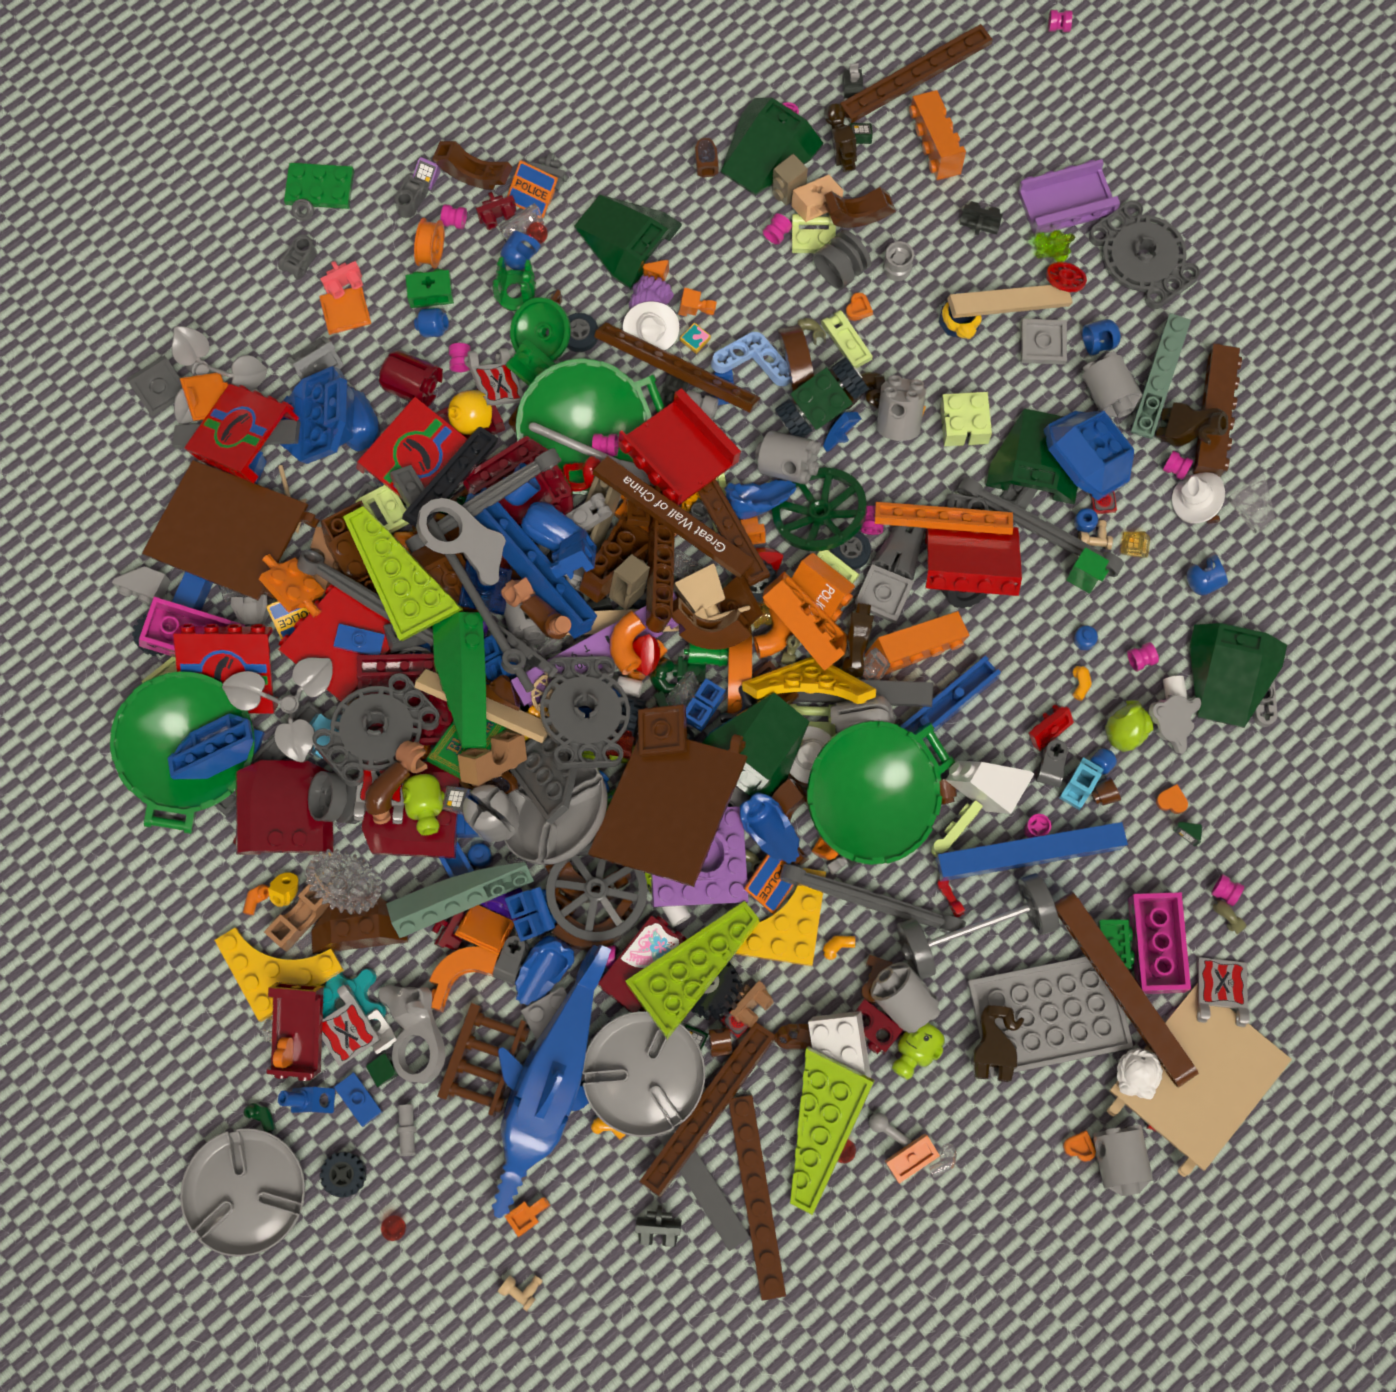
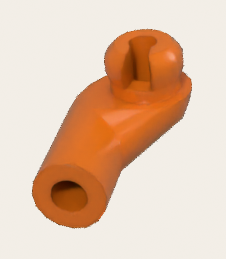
[242,884,269,915]

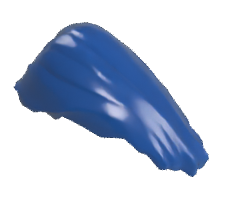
[346,387,380,451]
[724,480,796,519]
[521,502,583,552]
[740,793,800,864]
[515,935,574,1006]

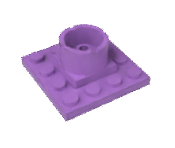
[651,807,749,907]

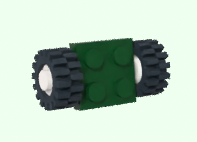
[775,356,869,438]

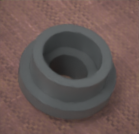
[292,199,314,221]

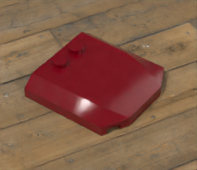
[463,436,574,528]
[357,654,453,745]
[236,760,333,855]
[362,762,462,859]

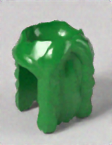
[492,257,536,311]

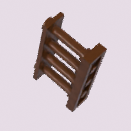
[437,1003,530,1117]

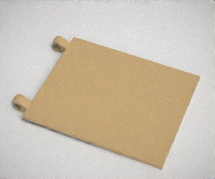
[1107,983,1292,1177]

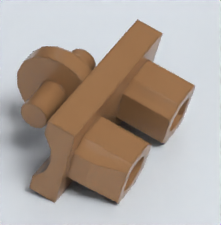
[730,981,774,1028]

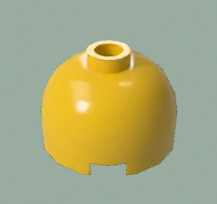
[448,390,492,435]

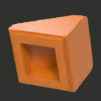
[643,260,669,281]

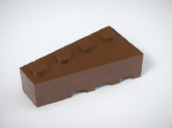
[579,514,649,603]

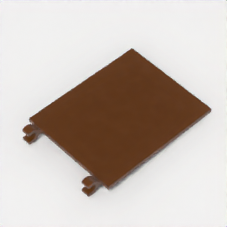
[142,460,320,601]
[588,734,748,887]

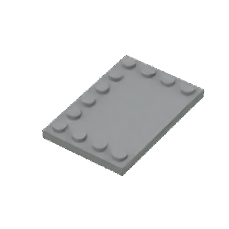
[967,957,1134,1078]

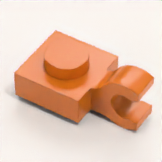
[504,1197,550,1237]

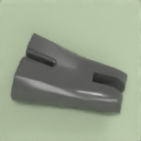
[871,526,925,581]

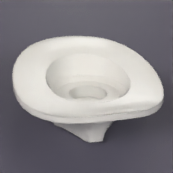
[623,301,679,350]
[1172,472,1225,524]
[790,726,832,784]

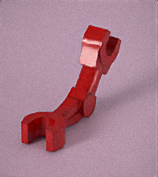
[937,851,965,918]

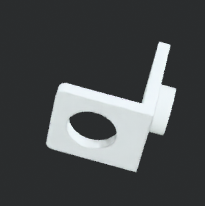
[366,1009,397,1054]

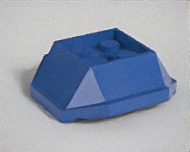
[280,366,354,464]
[1044,411,1134,500]

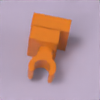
[678,287,717,316]
[741,516,766,545]

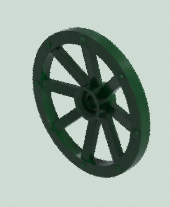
[772,467,867,552]

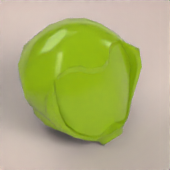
[1105,700,1153,752]

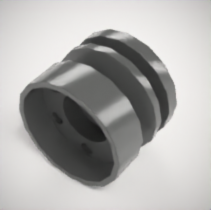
[813,230,872,290]
[308,771,366,824]

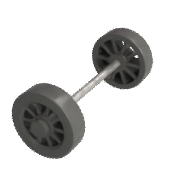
[897,873,1059,980]

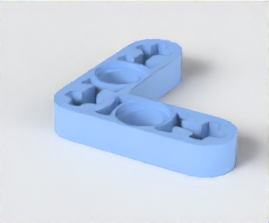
[711,332,790,386]

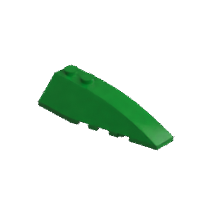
[432,612,486,748]

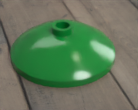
[510,297,571,361]

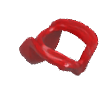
[563,456,601,492]

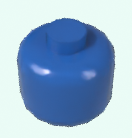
[1074,508,1098,533]
[1073,625,1098,650]
[1090,748,1117,775]
[468,843,492,869]

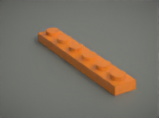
[874,502,1013,535]

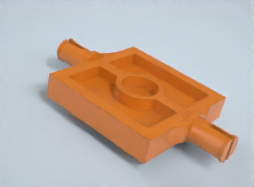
[259,554,325,618]

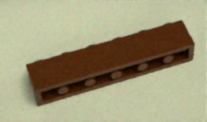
[1193,344,1242,477]

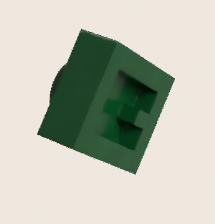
[673,656,706,685]

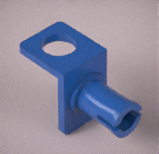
[278,1087,335,1113]

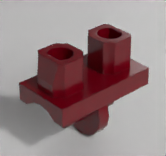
[476,192,517,230]
[431,911,466,950]

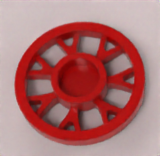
[1046,262,1087,293]

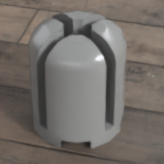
[501,594,546,646]
[831,695,895,733]
[462,785,520,843]

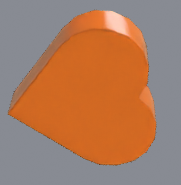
[846,292,873,321]
[1156,784,1188,814]
[811,837,838,860]
[273,1037,293,1068]
[1063,1130,1096,1162]

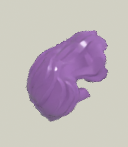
[629,276,674,309]

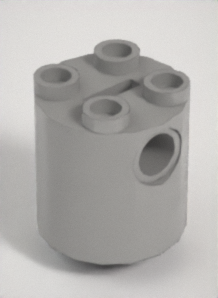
[1082,351,1143,418]
[876,375,926,441]
[755,430,821,484]
[871,962,940,1033]
[1093,1125,1153,1196]

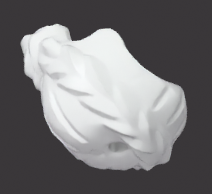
[1117,1048,1163,1100]

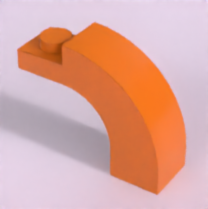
[728,636,752,713]
[429,946,501,1013]

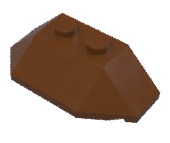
[311,896,408,954]

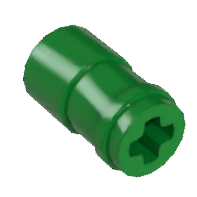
[683,643,729,667]

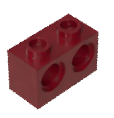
[855,999,903,1055]

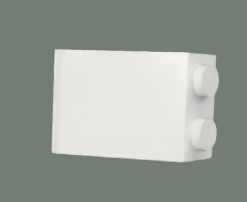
[946,761,1034,814]

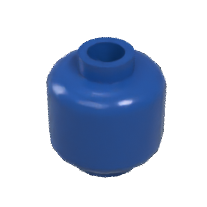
[414,308,449,338]

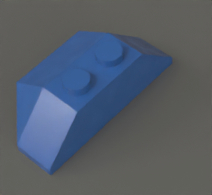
[168,713,254,779]

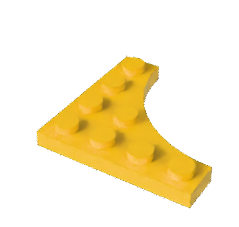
[742,657,876,704]
[735,868,826,967]
[214,928,344,1022]

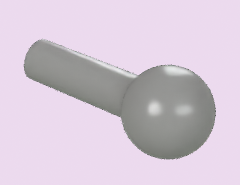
[869,1113,912,1147]

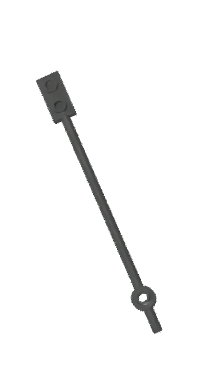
[390,465,535,693]

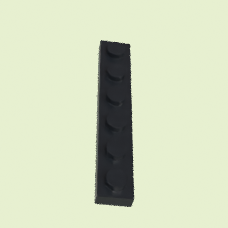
[402,427,498,528]

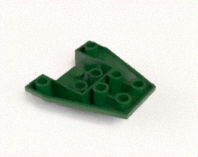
[721,97,823,196]
[574,194,682,290]
[986,408,1078,505]
[1189,623,1287,728]
[702,692,810,797]

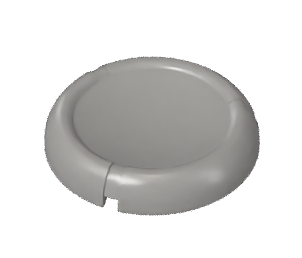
[504,757,607,865]
[582,1012,705,1137]
[180,1129,305,1257]

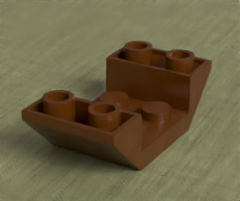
[321,500,379,596]
[410,546,482,613]

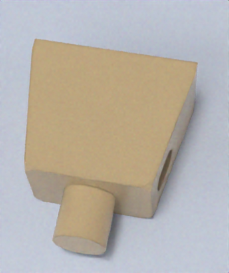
[673,563,725,617]

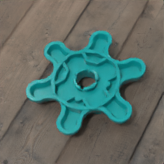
[323,968,387,1020]

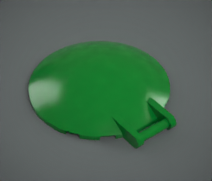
[516,358,665,495]
[110,672,255,834]
[807,721,955,865]

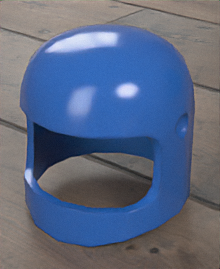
[500,231,541,270]
[1082,319,1121,356]
[503,463,541,506]
[1187,554,1228,596]

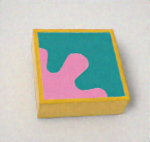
[680,323,711,354]

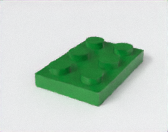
[284,163,354,209]

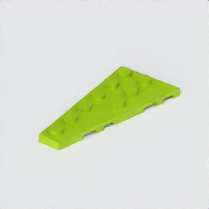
[343,506,463,641]
[626,901,759,1040]
[790,1047,875,1215]

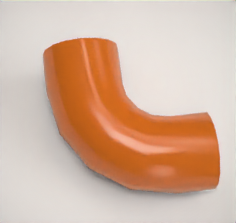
[753,609,793,659]
[610,610,646,675]

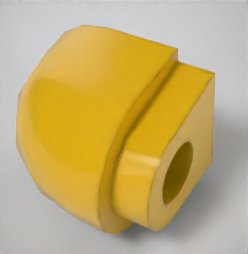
[268,872,299,907]

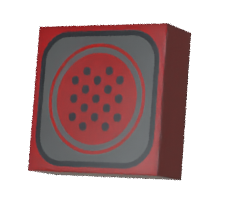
[1090,492,1117,514]
[721,1009,749,1039]

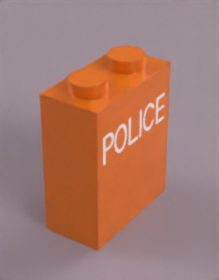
[792,553,855,622]

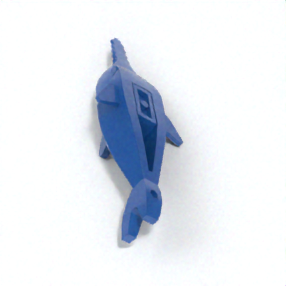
[491,945,611,1218]

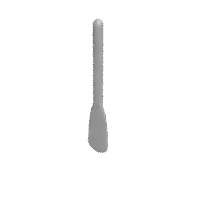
[529,422,650,485]

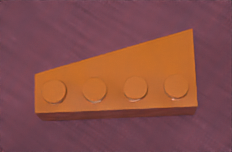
[909,90,966,180]
[762,571,848,671]
[865,611,970,679]

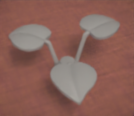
[171,326,267,424]
[222,658,333,762]

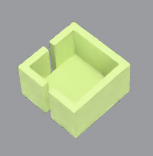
[940,392,992,446]

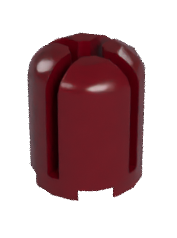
[379,350,443,407]

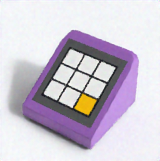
[413,157,441,190]

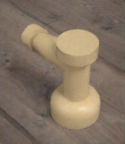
[1078,520,1113,550]
[497,1275,543,1312]

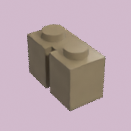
[772,154,808,206]
[609,554,650,610]

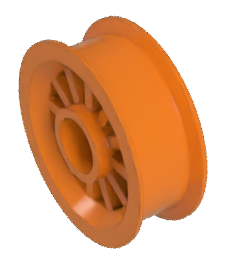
[414,217,445,269]

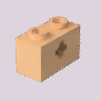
[791,175,843,222]

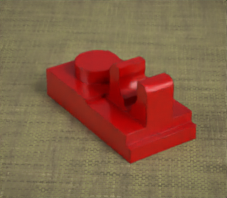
[1029,705,1074,751]

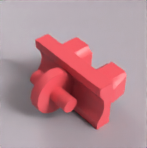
[320,261,363,299]

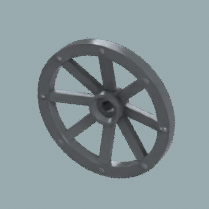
[546,841,647,942]

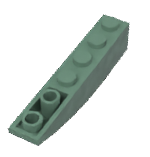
[1130,313,1191,439]
[386,862,534,938]

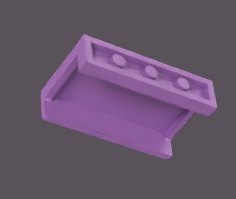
[1018,159,1120,236]

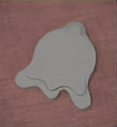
[1149,694,1201,754]

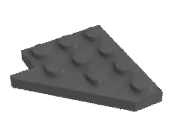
[509,730,578,825]

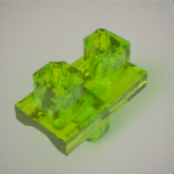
[1033,230,1076,262]

